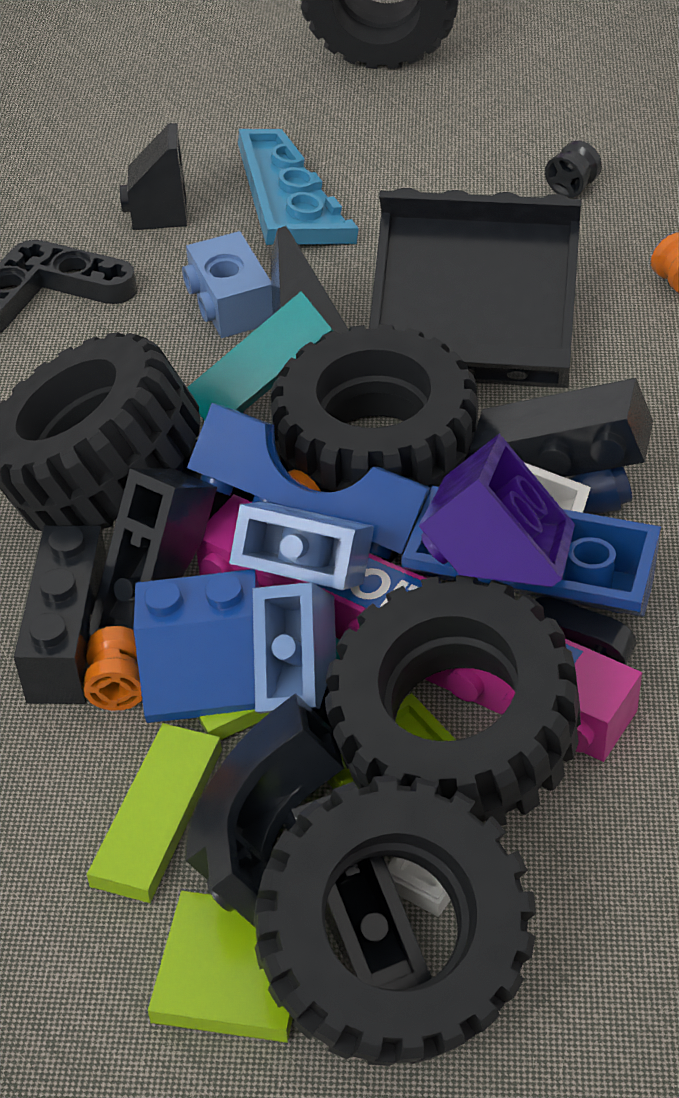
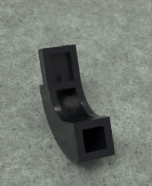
[185,693,344,928]

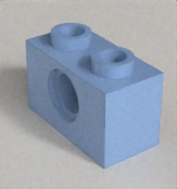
[182,231,273,338]
[229,502,374,590]

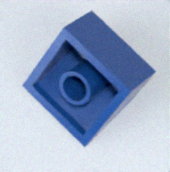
[134,569,259,723]

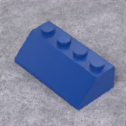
[401,486,661,617]

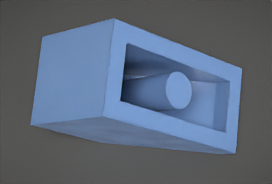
[252,582,336,714]

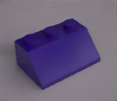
[419,433,575,587]

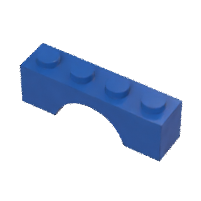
[187,403,431,559]

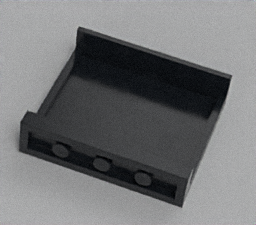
[369,188,582,388]

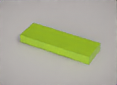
[87,723,222,903]

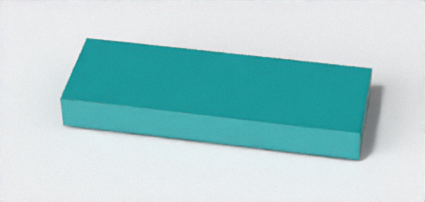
[187,291,334,421]

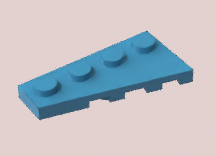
[238,129,359,245]

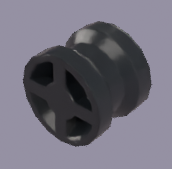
[545,140,602,198]

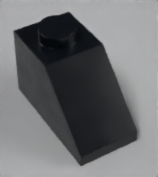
[120,123,187,230]

